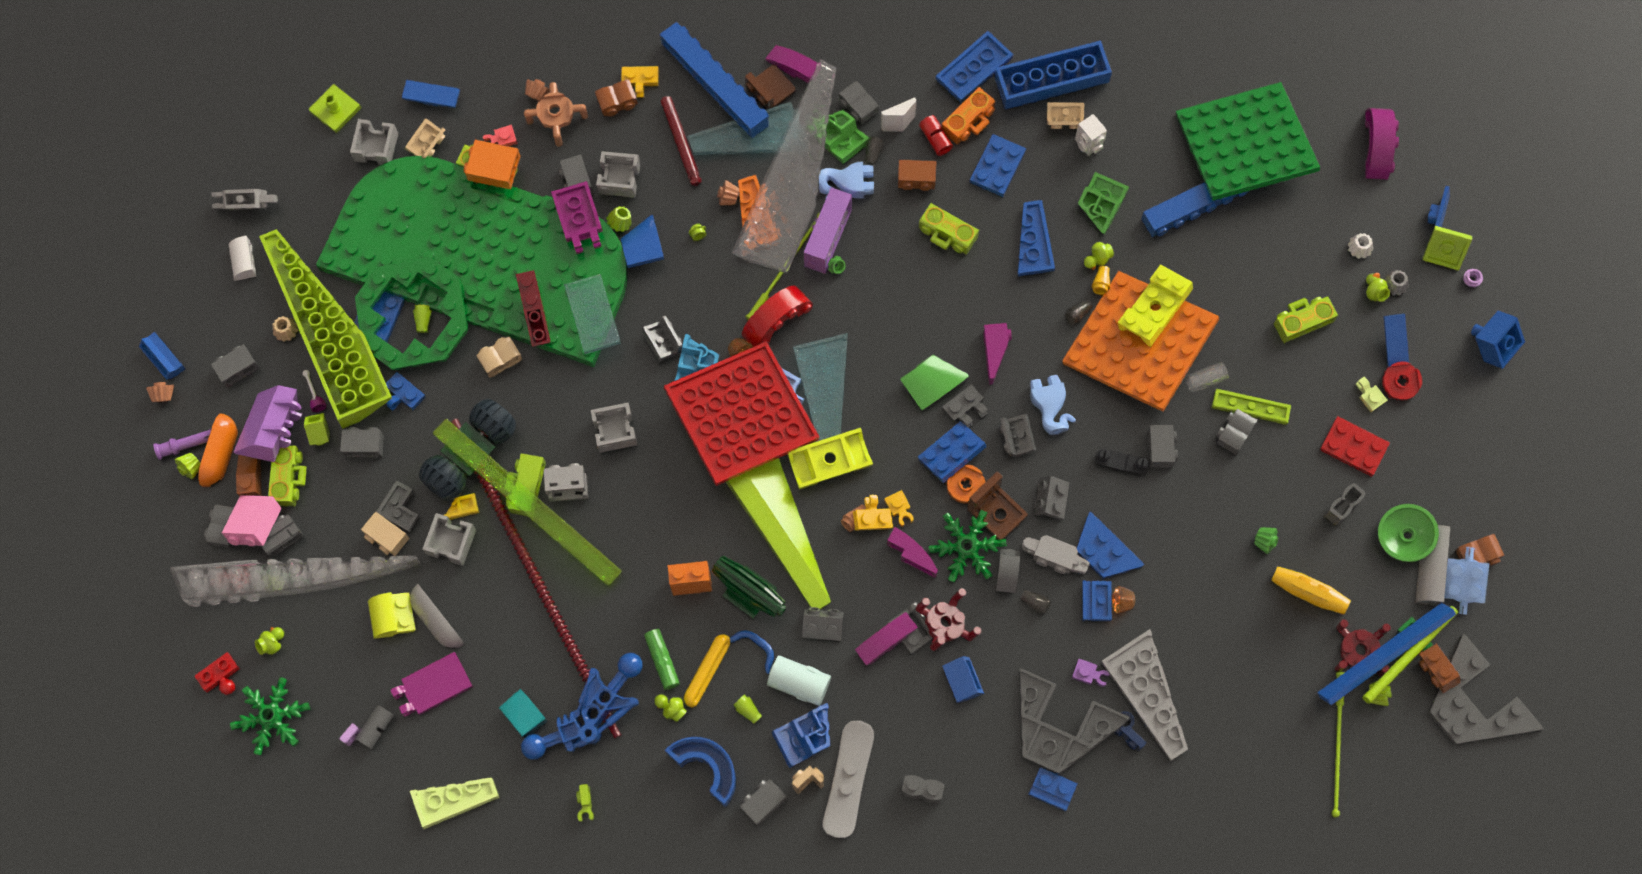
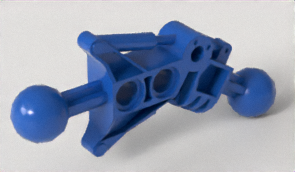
[521,653,643,760]

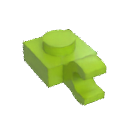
[576,784,594,822]

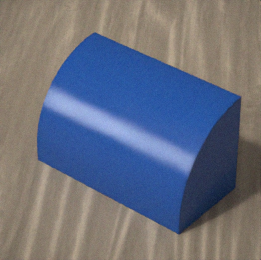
[942,656,984,702]

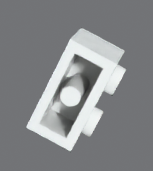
[1075,114,1107,156]

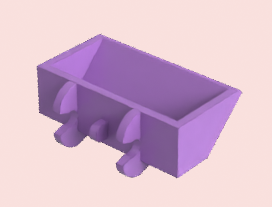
[234,385,302,462]

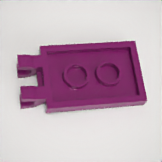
[551,181,603,254]
[390,652,473,717]

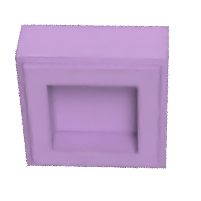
[339,723,360,746]

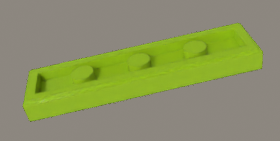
[1211,389,1291,425]

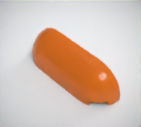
[199,413,238,487]

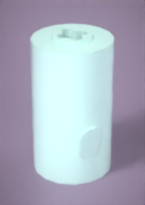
[767,655,831,706]

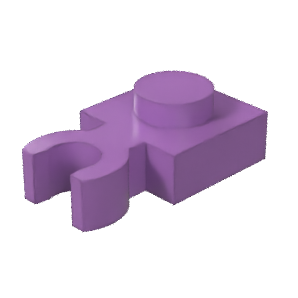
[1072,659,1110,687]

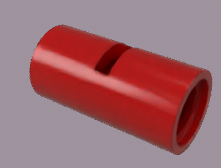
[919,115,953,156]

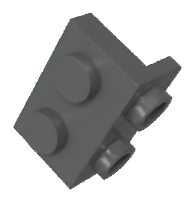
[641,316,683,362]
[1000,414,1036,458]
[1034,476,1070,520]
[802,607,844,641]

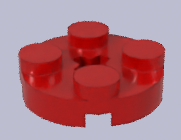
[1382,362,1422,400]

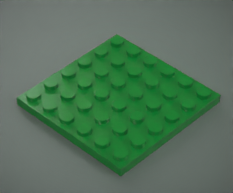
[1176,82,1320,201]

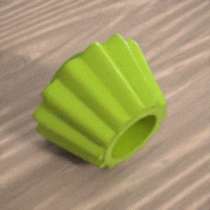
[606,206,631,232]
[174,453,201,479]
[1369,681,1392,706]

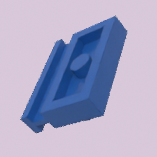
[1082,581,1112,621]
[1029,767,1077,811]

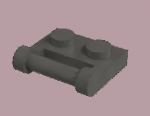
[888,602,933,655]

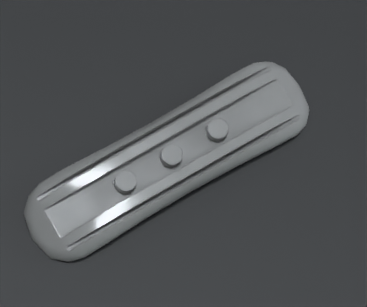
[823,721,874,838]

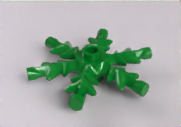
[929,510,1007,583]
[230,677,310,755]

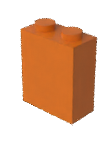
[464,140,521,189]
[668,561,712,596]

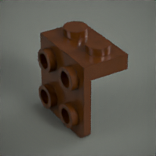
[745,65,795,112]

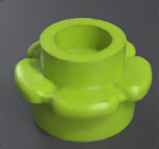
[689,224,706,241]

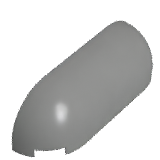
[410,584,465,648]

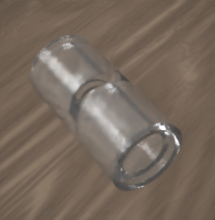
[1186,362,1229,393]

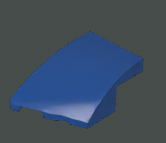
[621,215,664,268]
[771,703,830,768]

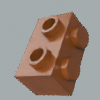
[898,160,936,191]
[1419,644,1460,693]

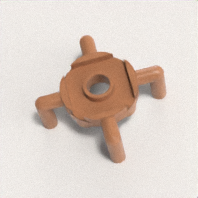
[524,82,588,147]

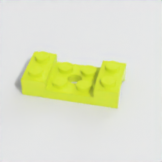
[1118,264,1193,347]
[787,428,873,490]

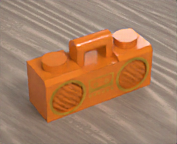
[942,87,995,145]

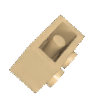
[361,512,410,556]

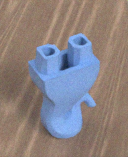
[819,162,874,198]
[1029,375,1076,435]

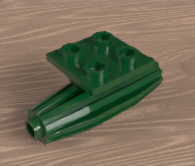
[711,556,787,619]

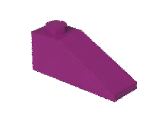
[983,323,1012,385]

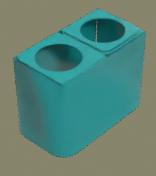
[499,689,548,738]

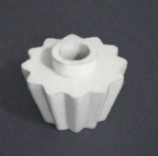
[1347,233,1373,259]

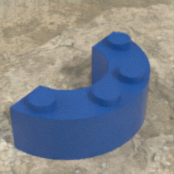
[665,737,736,808]

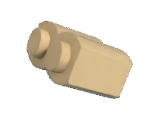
[477,337,522,378]

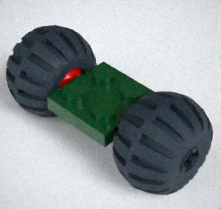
[419,399,516,501]

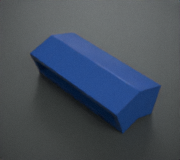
[139,332,185,380]

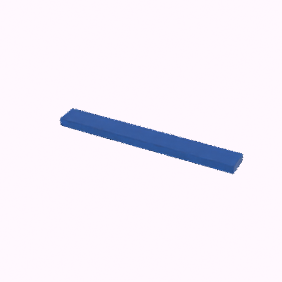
[1317,603,1456,705]

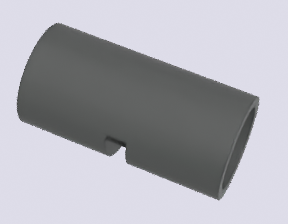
[355,705,394,749]

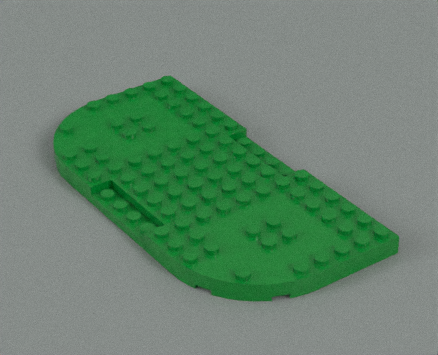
[316,156,627,367]

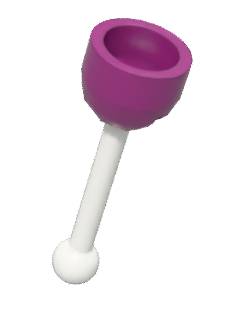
[302,370,327,412]

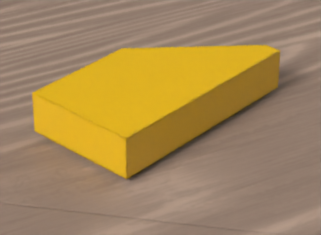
[444,493,479,520]

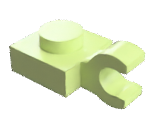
[1355,377,1388,412]

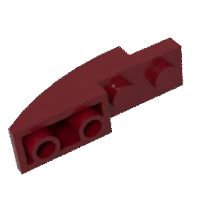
[516,270,551,347]

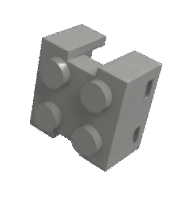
[350,119,398,165]
[596,151,640,198]
[591,403,637,453]
[544,463,588,502]
[423,513,476,566]

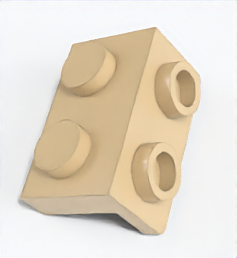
[1047,103,1084,129]
[404,118,446,158]
[792,766,824,794]

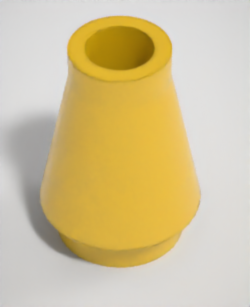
[1092,266,1110,295]

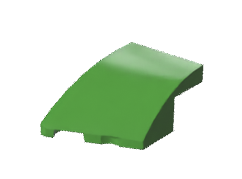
[805,110,870,164]
[1078,172,1129,234]
[900,355,969,410]

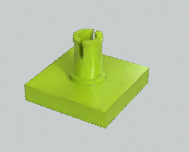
[309,84,361,133]
[1422,226,1472,270]

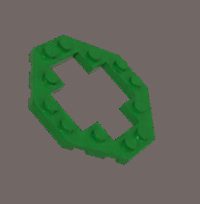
[355,257,469,371]

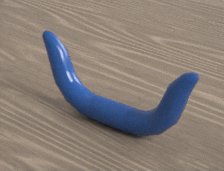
[730,630,774,674]

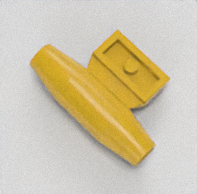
[1271,567,1351,614]

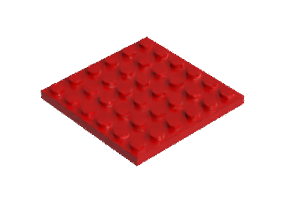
[664,342,820,486]

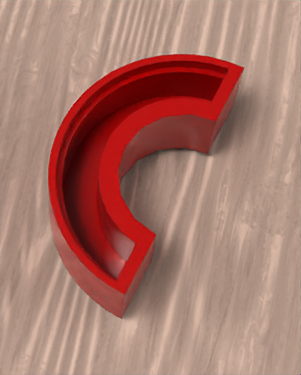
[742,286,813,348]

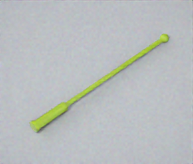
[745,212,820,320]
[1332,672,1344,817]

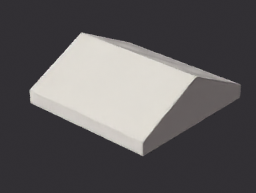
[881,98,916,131]

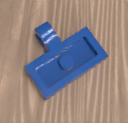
[386,372,426,411]

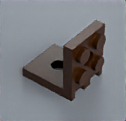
[967,471,1028,540]

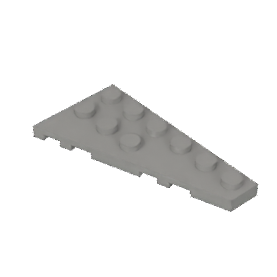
[1101,629,1188,762]

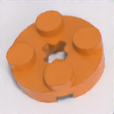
[947,465,985,504]

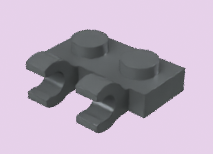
[942,384,988,428]

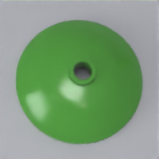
[1378,504,1439,562]

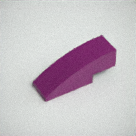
[765,45,820,84]
[887,527,938,578]
[855,612,918,665]

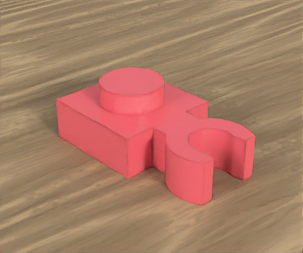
[483,125,518,146]

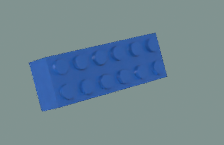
[994,41,1112,109]

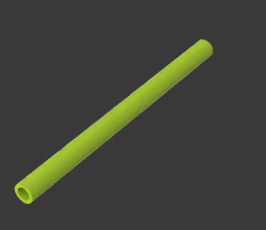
[1362,606,1458,704]

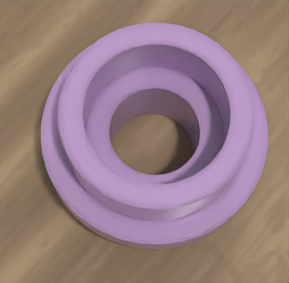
[1463,269,1483,287]

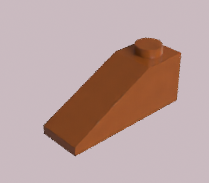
[236,455,262,497]

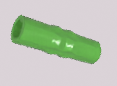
[644,629,680,690]

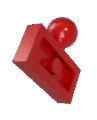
[195,652,240,695]

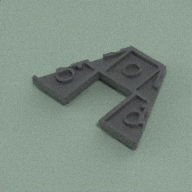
[1428,634,1544,745]
[1020,668,1130,774]

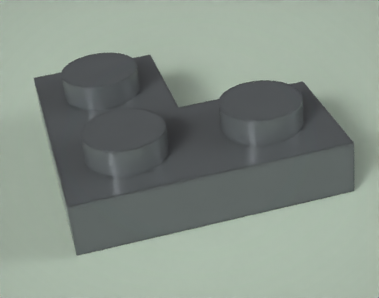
[376,480,420,533]

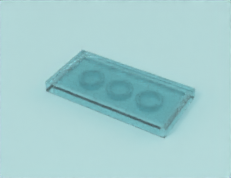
[564,274,621,354]

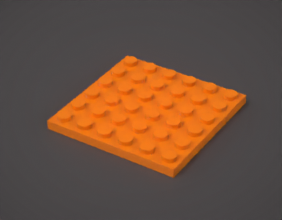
[1062,271,1219,412]

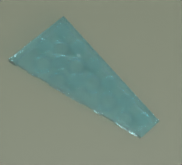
[687,102,809,155]
[793,333,848,441]

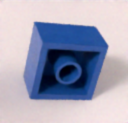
[1471,310,1525,369]

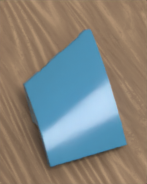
[675,334,719,381]

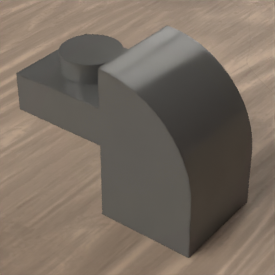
[996,549,1020,593]

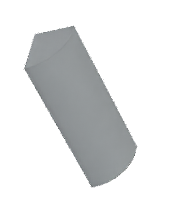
[1415,525,1450,606]

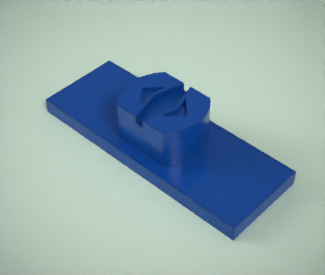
[402,80,460,108]
[1428,186,1450,227]
[1383,313,1409,368]

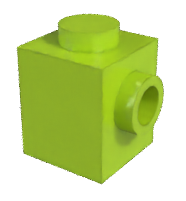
[304,413,330,445]

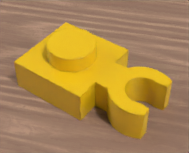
[884,490,913,527]

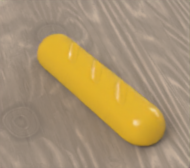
[684,634,730,708]

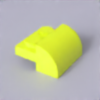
[368,592,416,639]

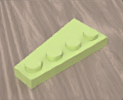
[410,778,500,829]

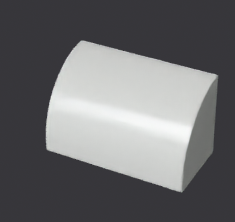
[229,236,256,281]

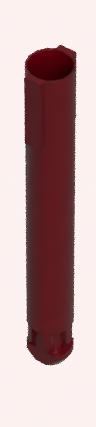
[660,96,702,186]

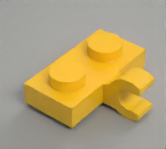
[622,66,659,98]
[853,495,893,531]

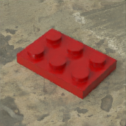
[1320,416,1390,477]

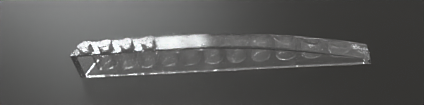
[732,59,836,273]
[170,556,420,606]

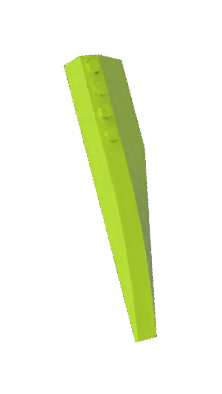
[259,229,392,429]
[726,458,831,610]

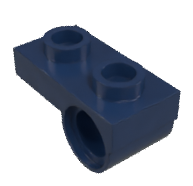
[1114,711,1147,751]

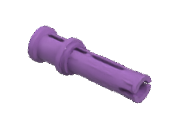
[153,429,211,460]

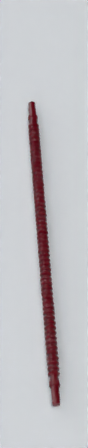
[451,419,621,739]

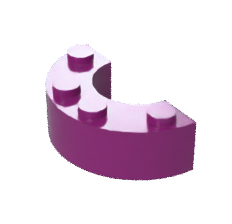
[1365,108,1399,180]

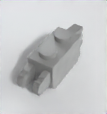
[212,189,278,210]
[1022,535,1090,574]

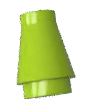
[413,305,432,333]
[733,694,762,724]

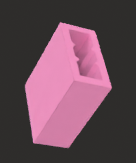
[222,495,281,546]

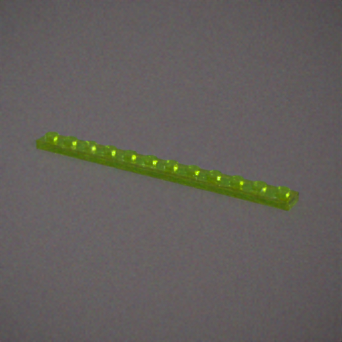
[433,419,622,587]

